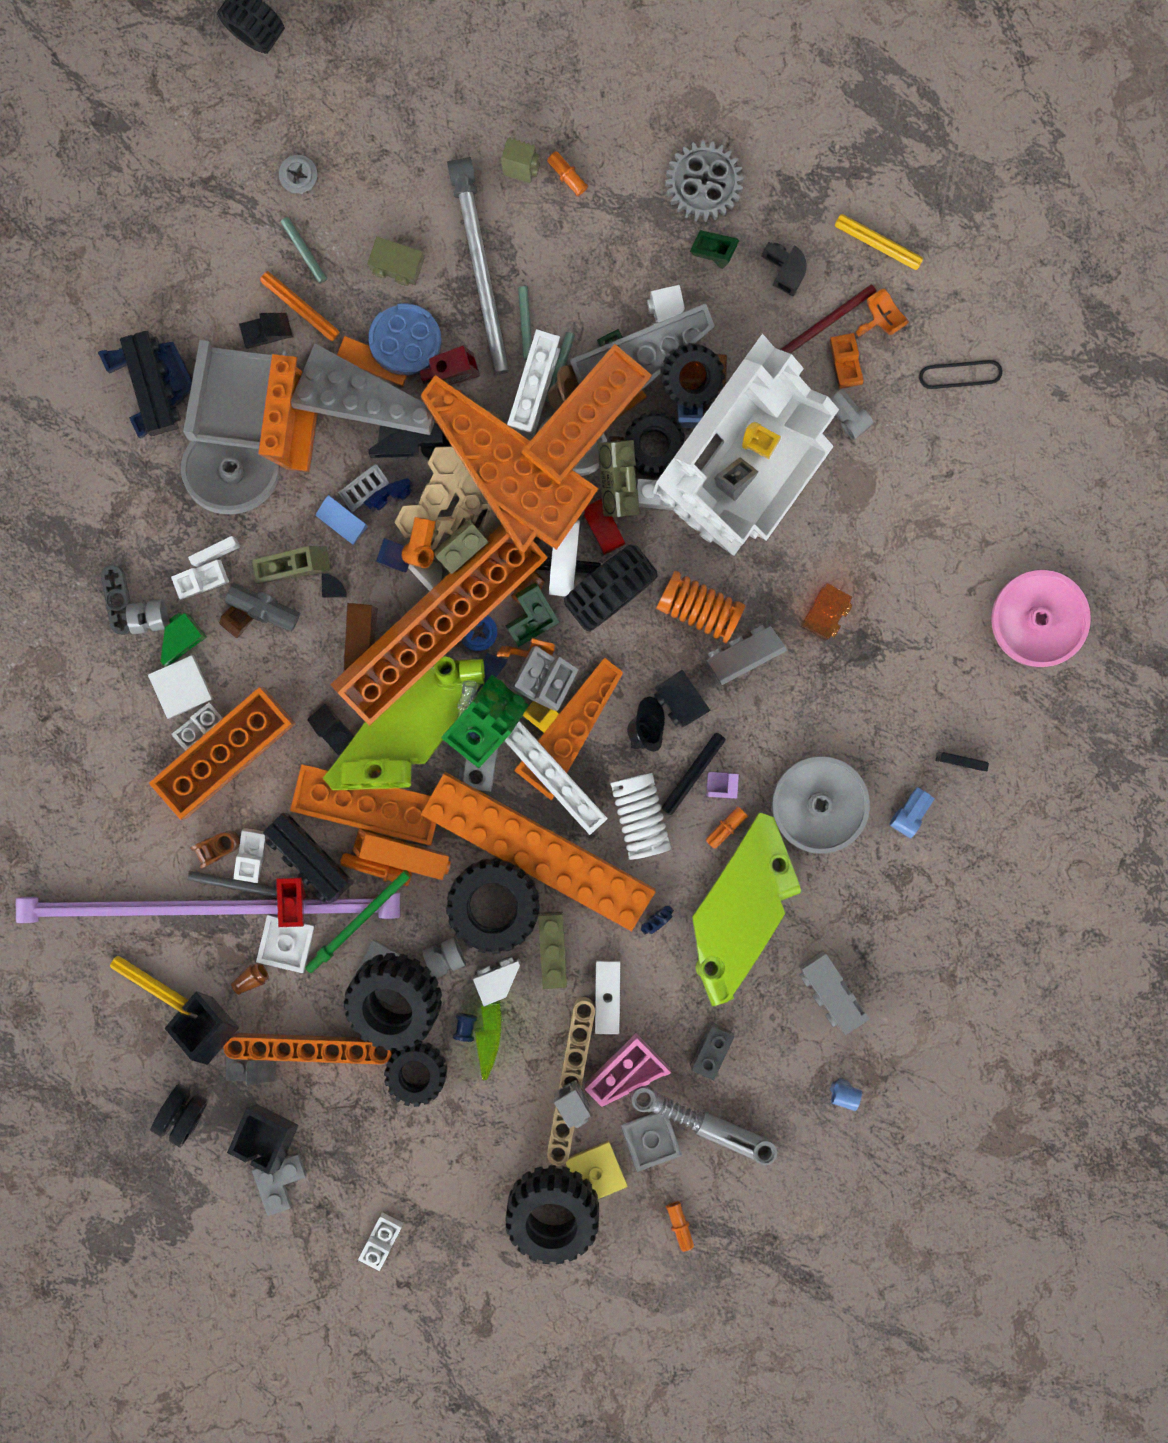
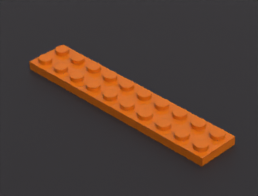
[421,772,656,932]

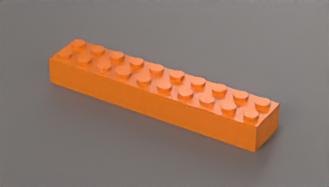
[330,524,548,726]

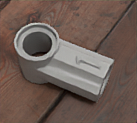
[830,389,874,440]

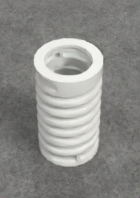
[610,773,671,860]

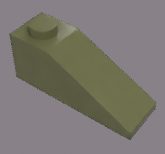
[252,546,330,584]

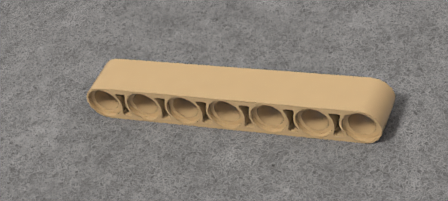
[547,997,595,1166]

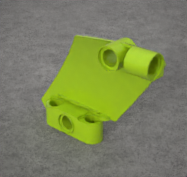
[323,656,485,790]
[692,813,801,1006]

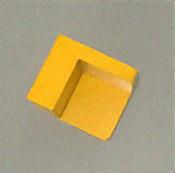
[523,701,559,733]

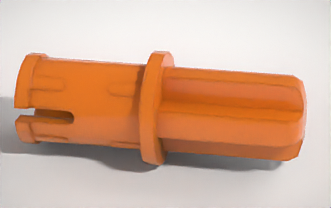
[547,151,588,197]
[706,806,748,849]
[666,1201,694,1252]

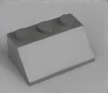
[705,625,787,686]

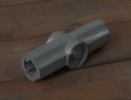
[224,582,300,633]

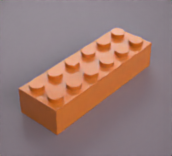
[149,687,296,820]

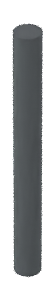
[187,871,277,897]

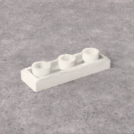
[595,960,620,1034]

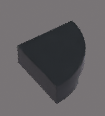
[322,573,347,598]

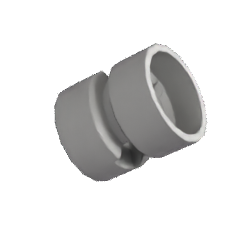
[126,599,169,635]
[423,937,466,978]

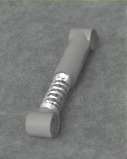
[630,1085,777,1165]

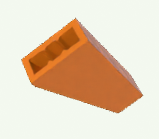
[352,828,451,880]

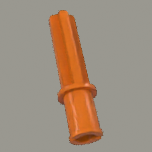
[340,853,412,887]

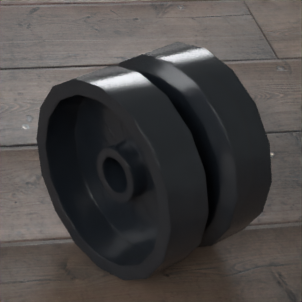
[150,1083,209,1148]

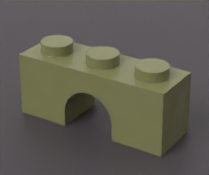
[538,912,567,989]

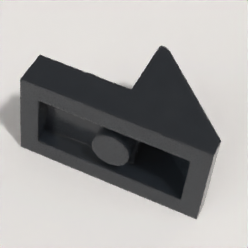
[239,313,293,349]
[307,704,355,755]

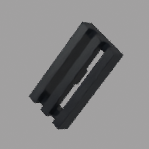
[935,752,989,772]

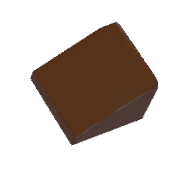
[219,606,253,638]

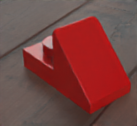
[276,877,306,927]

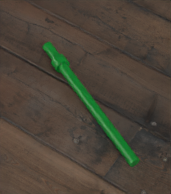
[305,870,411,973]

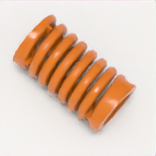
[656,570,746,644]

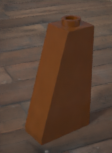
[343,603,378,672]

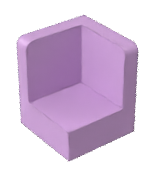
[706,772,739,799]

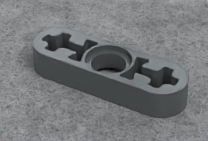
[101,565,131,635]

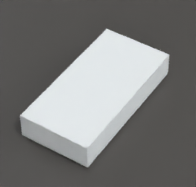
[188,536,240,567]

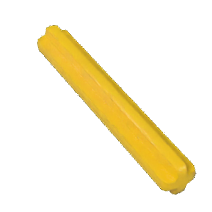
[835,214,923,270]
[110,956,192,1015]

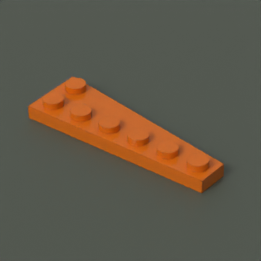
[514,658,623,800]

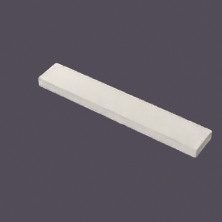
[505,721,608,835]

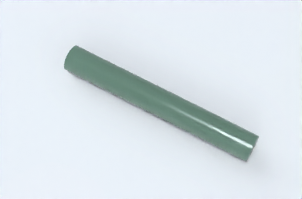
[281,217,327,284]
[518,286,532,360]
[545,332,575,403]

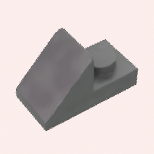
[226,1056,276,1085]

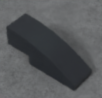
[368,423,443,458]

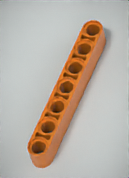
[223,1033,394,1065]

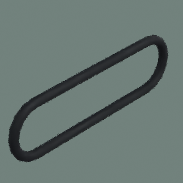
[919,360,1002,389]

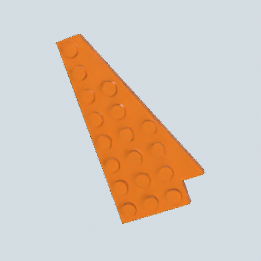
[421,375,599,554]

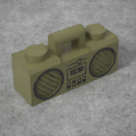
[598,440,640,517]

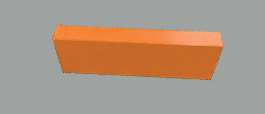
[337,336,408,387]

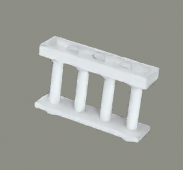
[507,329,561,441]

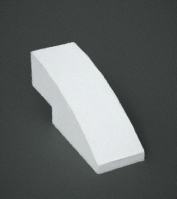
[549,520,580,596]

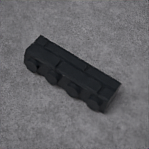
[120,331,181,436]
[263,813,354,902]

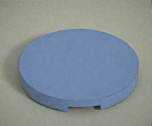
[369,303,441,375]

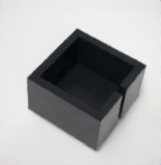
[164,991,239,1065]
[227,1104,299,1175]

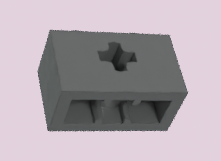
[690,1021,734,1081]

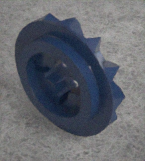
[641,905,674,935]

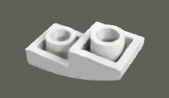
[171,703,223,751]
[358,1212,403,1271]

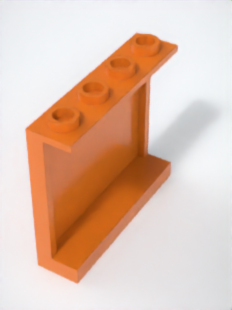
[258,354,318,472]

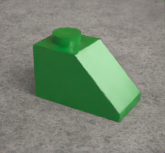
[160,613,207,666]

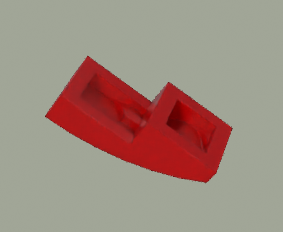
[583,498,626,555]

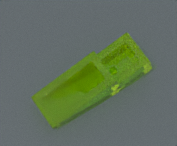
[475,1000,502,1081]

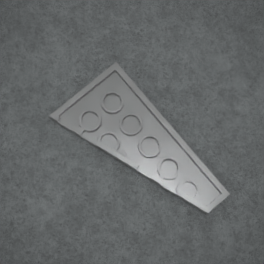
[570,303,715,391]
[291,343,436,435]

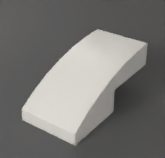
[171,560,229,599]
[234,828,267,883]

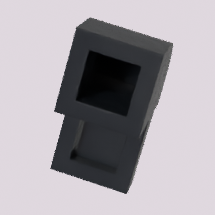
[761,242,807,296]

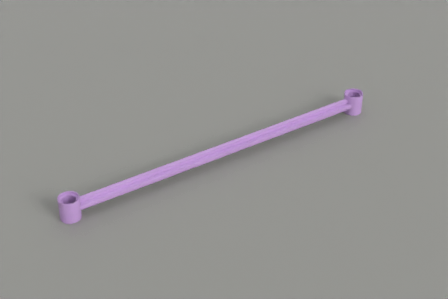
[16,892,400,923]

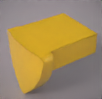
[742,422,781,459]

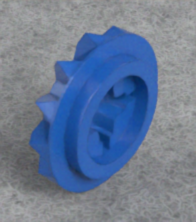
[461,615,497,651]

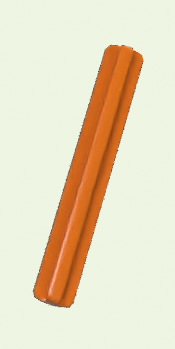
[260,271,340,341]

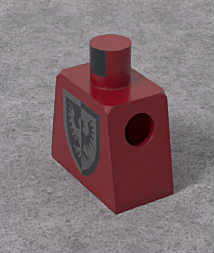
[420,345,480,385]

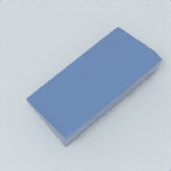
[315,495,368,545]

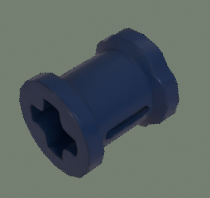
[452,1013,478,1042]

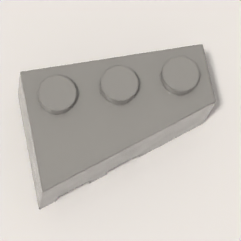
[799,951,870,1035]

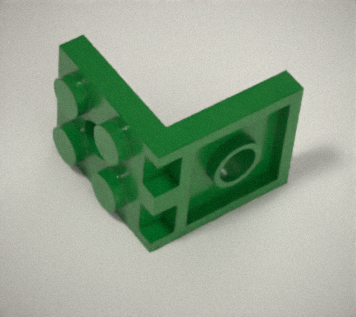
[441,675,529,768]

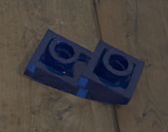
[363,478,413,512]

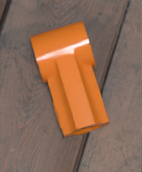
[402,517,436,568]

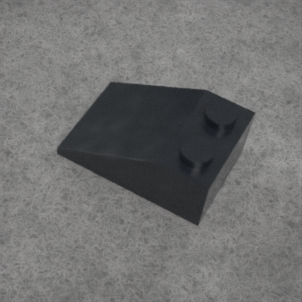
[654,670,711,727]

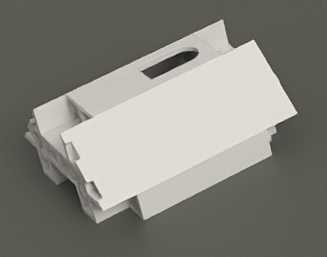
[653,333,839,556]

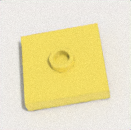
[566,1141,628,1199]

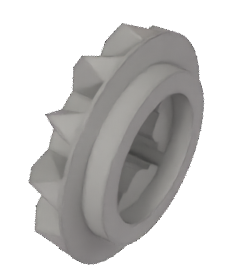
[279,155,318,195]

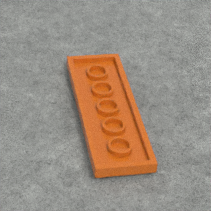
[521,344,652,485]
[290,764,437,846]

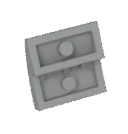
[511,646,578,711]

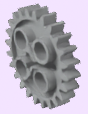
[665,141,744,222]

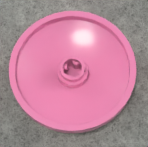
[991,570,1091,667]

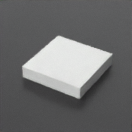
[148,655,213,719]
[256,914,316,973]

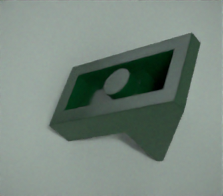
[690,230,739,269]

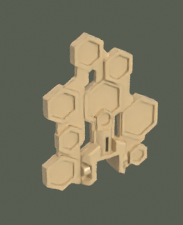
[395,446,502,549]

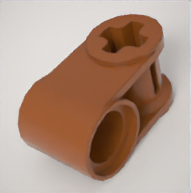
[190,831,240,869]

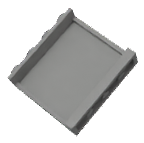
[183,340,288,449]

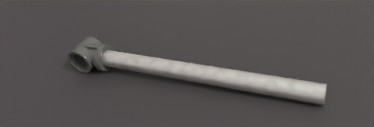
[447,157,509,374]

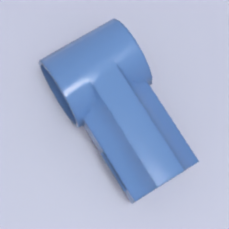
[889,787,935,839]
[830,1078,862,1111]

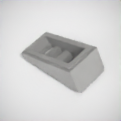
[338,464,392,513]

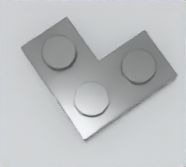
[252,1153,307,1216]

